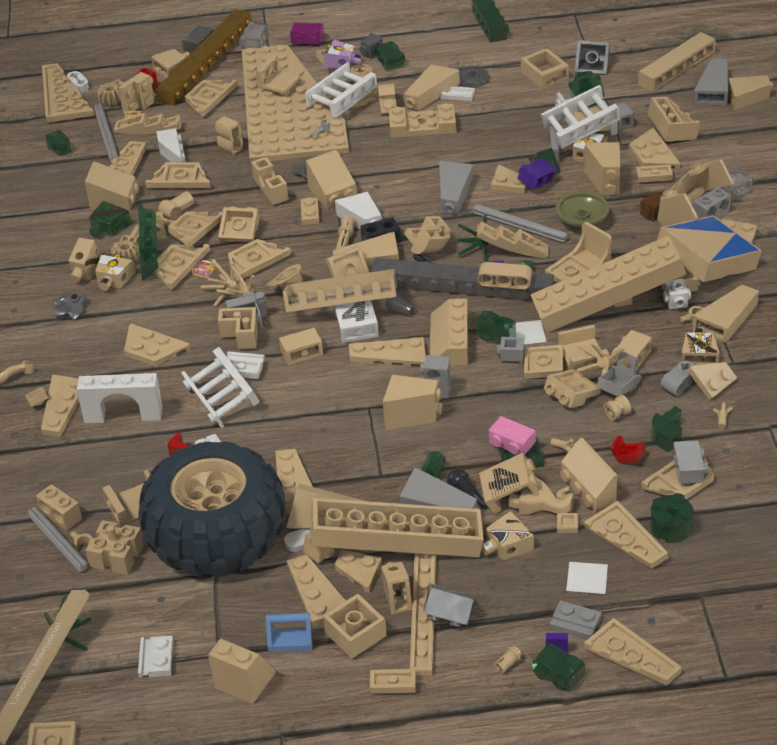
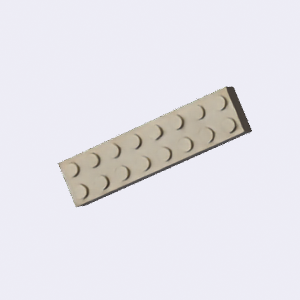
[530,235,686,333]
[310,498,484,557]

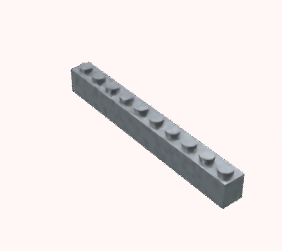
[371,258,554,301]

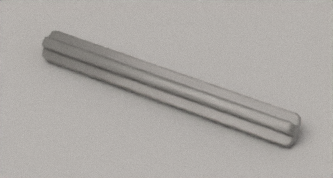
[28,507,89,572]

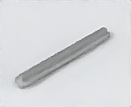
[94,104,118,161]
[473,204,568,243]

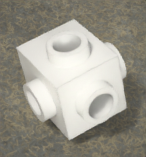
[663,279,691,309]

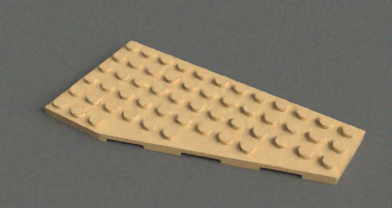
[242,45,349,163]

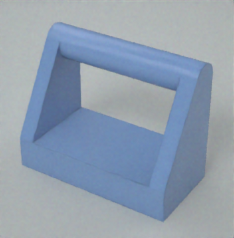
[266,613,313,653]

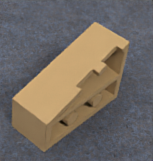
[647,97,701,142]

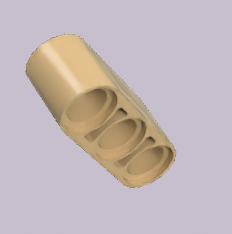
[477,262,533,289]

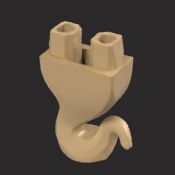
[509,478,575,515]

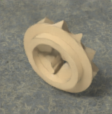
[350,64,373,78]

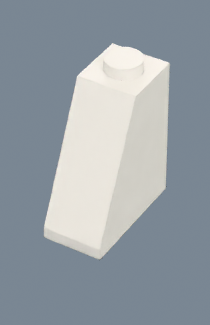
[335,192,382,229]

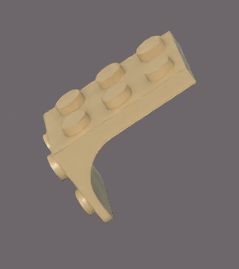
[545,222,612,283]

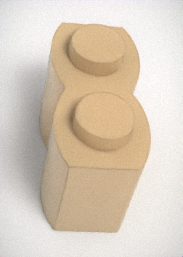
[215,116,243,155]

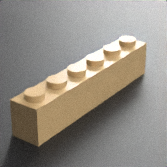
[638,32,716,92]

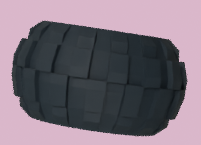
[138,441,286,577]

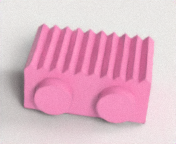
[489,416,536,455]

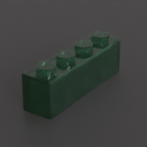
[472,0,509,43]

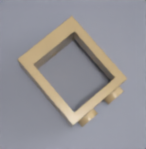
[521,48,569,89]

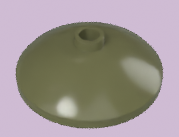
[556,191,609,227]

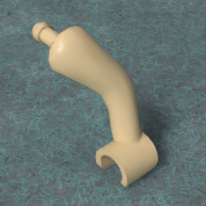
[0,360,34,384]

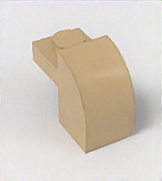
[377,83,397,115]

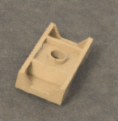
[388,103,456,138]

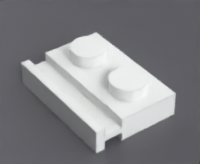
[221,352,265,379]
[138,636,173,678]

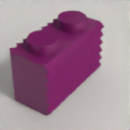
[290,22,324,45]

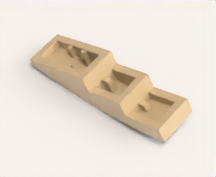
[114,113,183,135]
[477,221,548,258]

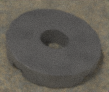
[459,66,488,88]

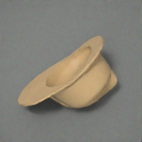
[267,264,303,290]

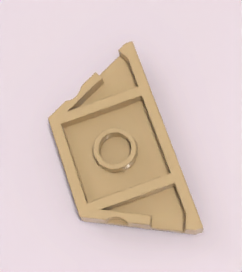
[185,80,238,117]
[629,128,681,170]
[145,162,210,189]
[168,212,223,247]
[228,239,291,280]
[151,244,210,290]
[124,324,191,367]
[641,457,714,501]

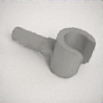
[310,119,331,138]

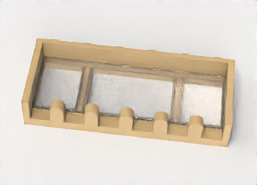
[283,269,397,312]

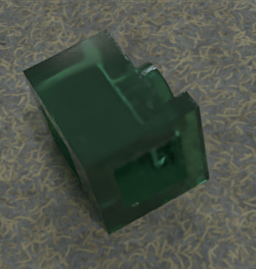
[45,129,71,156]

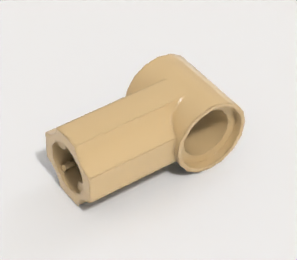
[158,191,194,220]

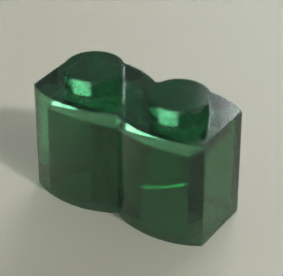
[375,41,405,71]
[476,310,516,345]
[532,644,585,691]

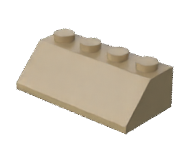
[430,298,468,366]

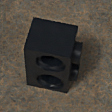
[360,217,401,244]

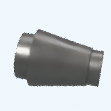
[385,294,414,316]

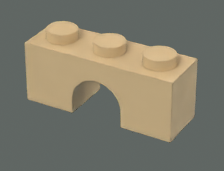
[251,157,289,205]

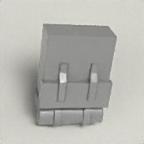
[225,292,268,328]
[597,352,642,396]

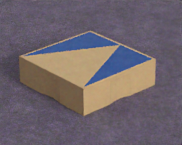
[657,215,762,282]

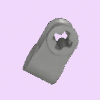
[660,361,694,397]

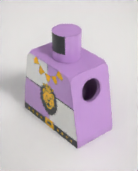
[323,39,362,69]

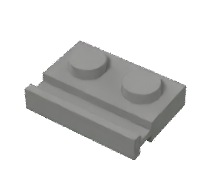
[549,600,602,640]

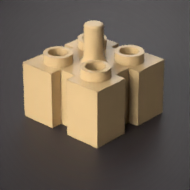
[85,520,144,575]

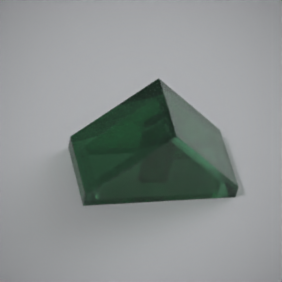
[529,148,560,174]

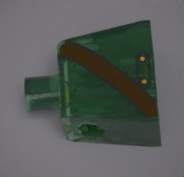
[89,201,131,237]

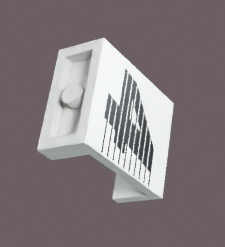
[333,300,379,343]

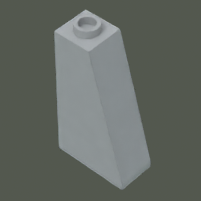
[694,58,728,105]
[439,160,473,215]
[400,468,479,509]

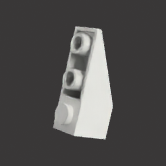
[156,128,186,162]

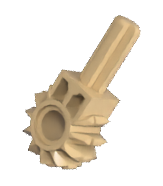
[97,79,125,106]
[110,223,145,262]

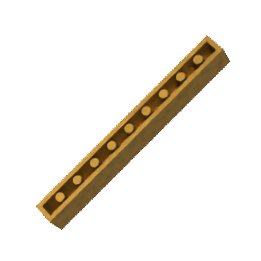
[156,9,253,106]

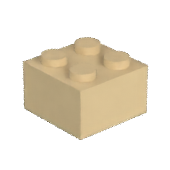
[323,594,387,659]

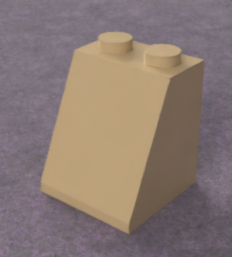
[584,142,620,195]
[306,150,357,209]
[85,162,139,211]
[383,375,442,430]
[208,638,276,704]

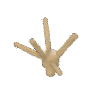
[201,259,242,307]
[216,266,256,297]
[576,342,625,392]

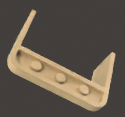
[657,159,734,226]

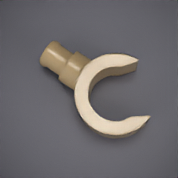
[680,306,703,323]
[70,531,92,551]

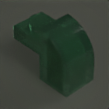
[651,406,682,452]

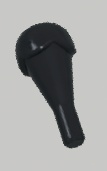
[447,468,487,509]

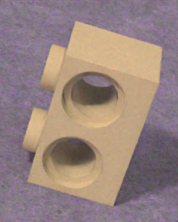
[36,484,82,531]

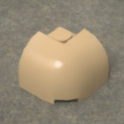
[404,216,451,254]

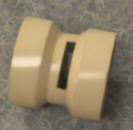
[604,395,631,421]

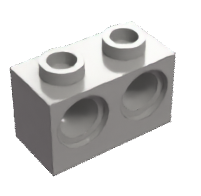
[693,187,731,219]
[421,355,451,398]

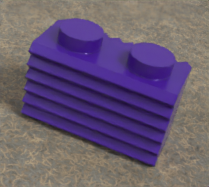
[517,158,557,190]

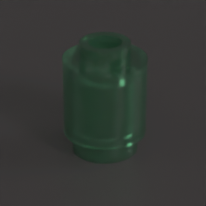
[421,451,446,478]

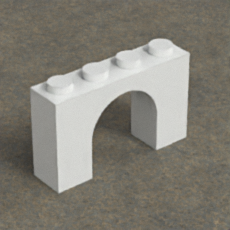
[77,373,163,423]

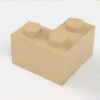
[218,307,258,349]

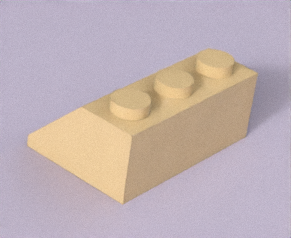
[560,438,617,513]

